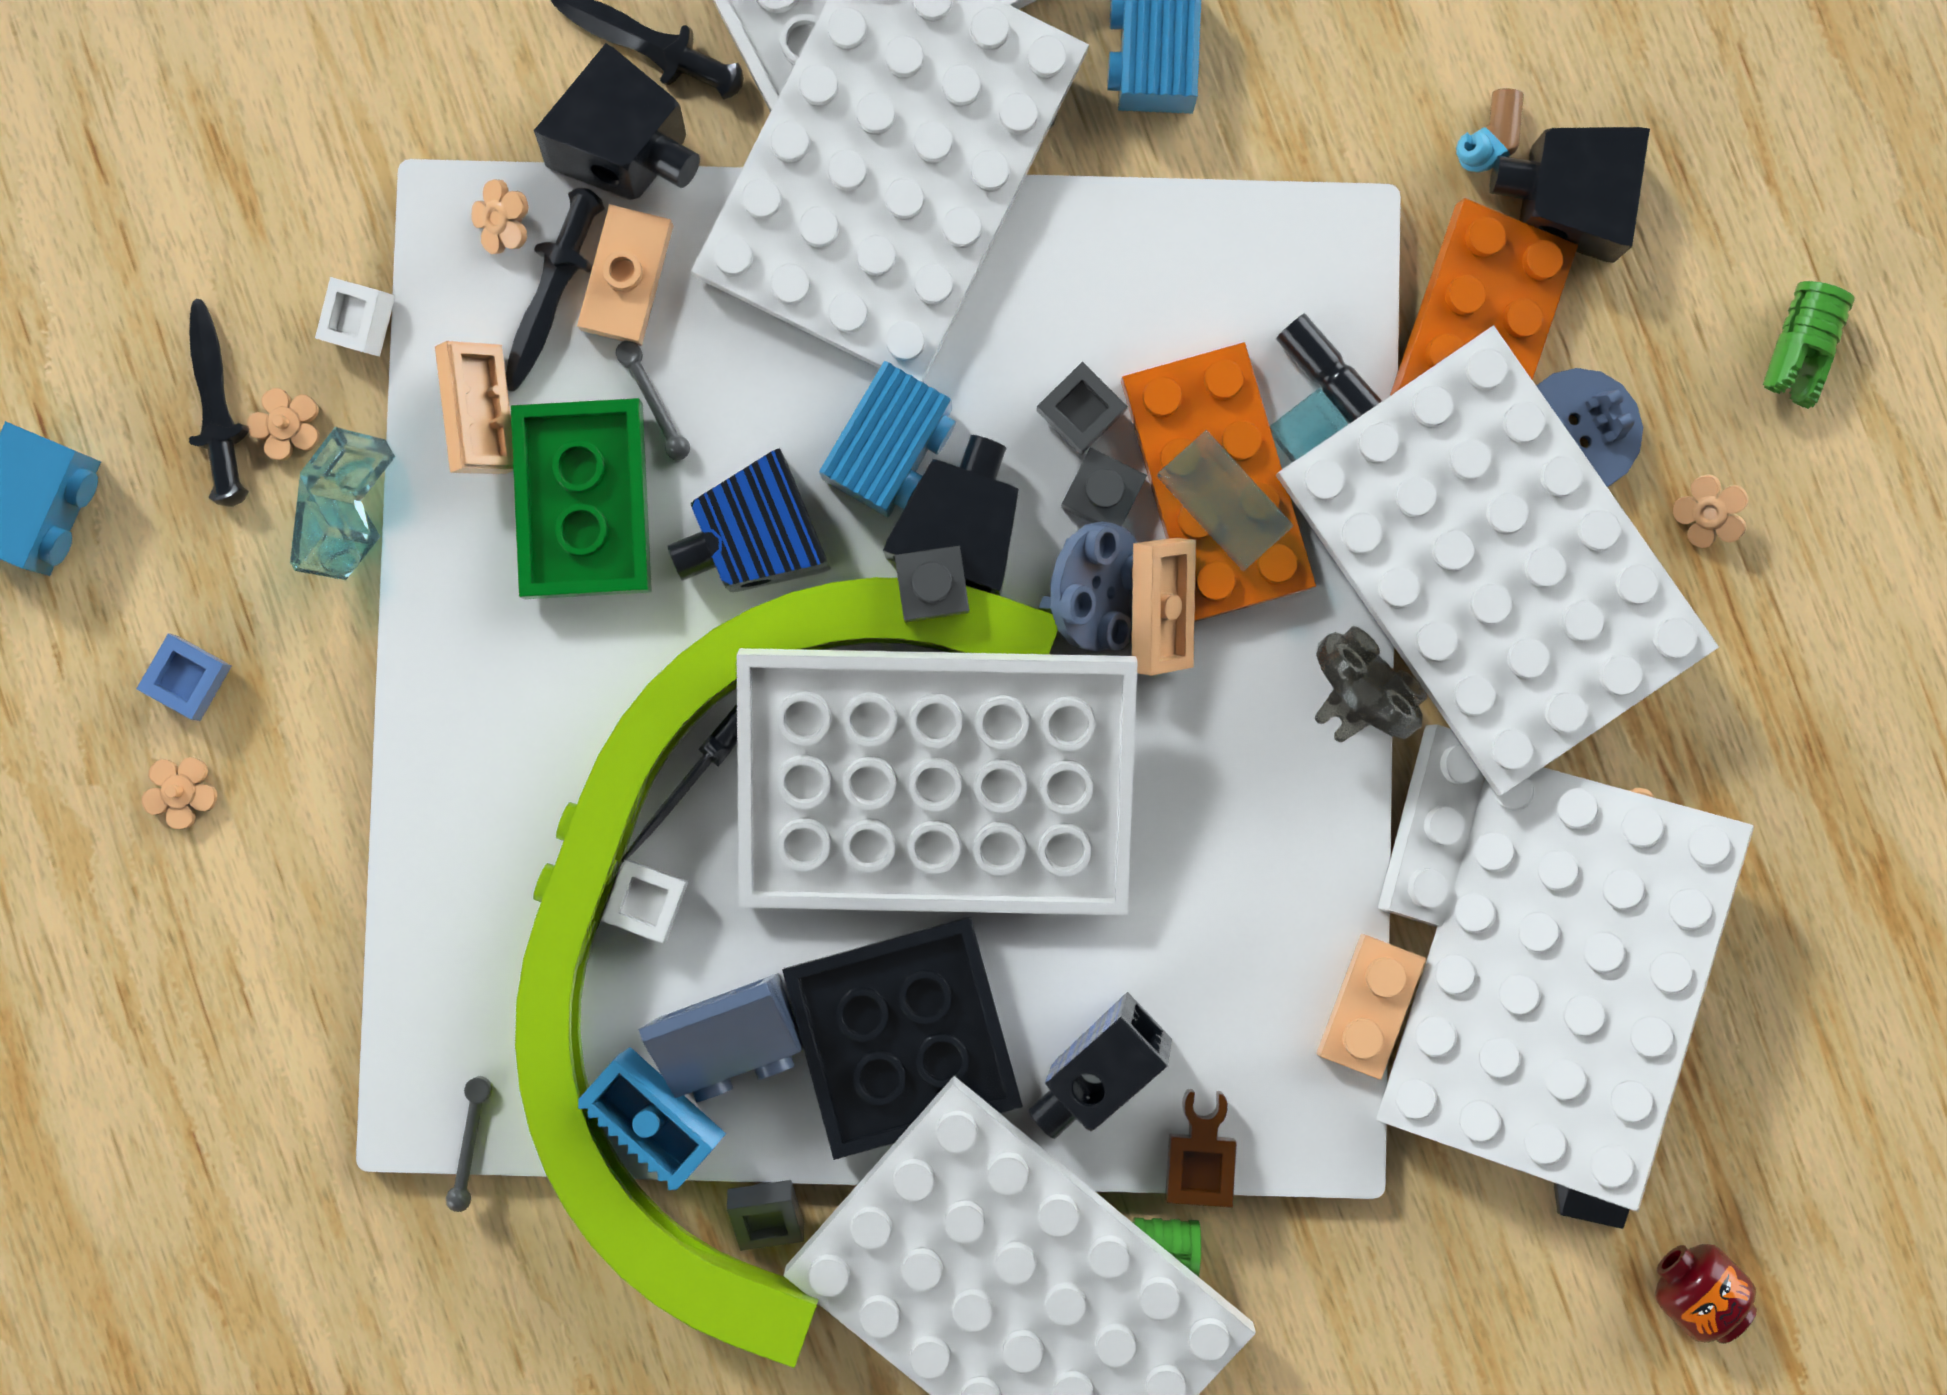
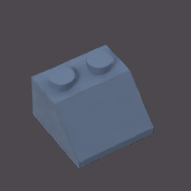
[638,973,803,1102]

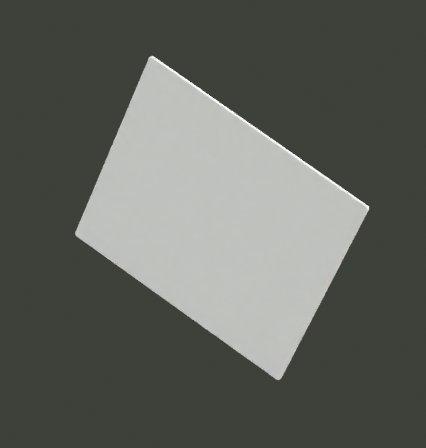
[356,159,1401,1199]

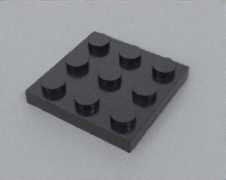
[782,916,1023,1160]

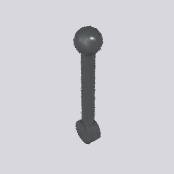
[615,340,690,460]
[446,1076,492,1212]

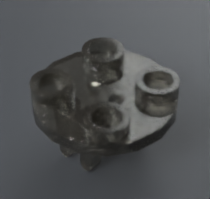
[1315,626,1427,742]

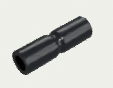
[1276,313,1382,423]

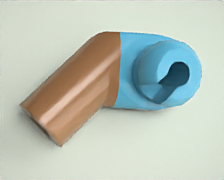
[1456,88,1524,172]

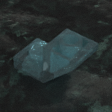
[290,427,395,580]

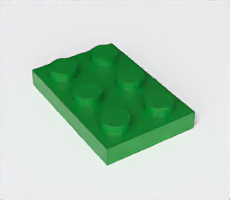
[511,398,652,599]

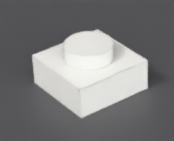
[315,277,395,357]
[602,859,689,944]

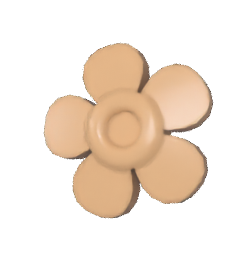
[471,179,529,254]
[247,388,320,461]
[1673,475,1749,548]
[142,757,217,829]

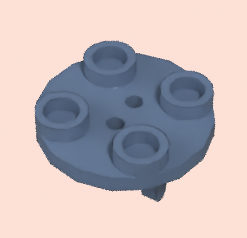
[1536,368,1643,487]
[1038,521,1138,652]

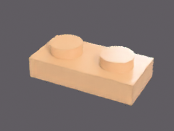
[1131,538,1196,676]
[1316,934,1426,1080]

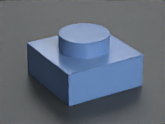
[136,633,232,721]

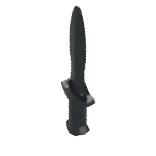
[551,0,744,99]
[506,188,605,391]
[189,299,249,507]
[621,704,737,863]

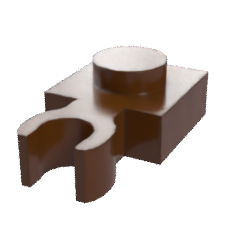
[1165,1089,1237,1208]

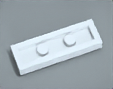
[1377,724,1484,927]

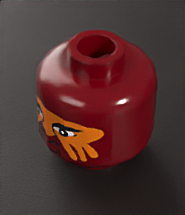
[1655,1244,1757,1344]

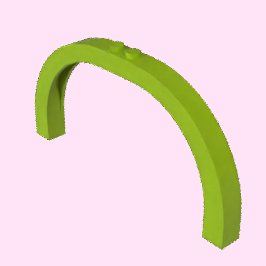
[515,577,1058,1368]

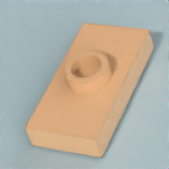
[577,204,674,346]
[435,341,513,474]

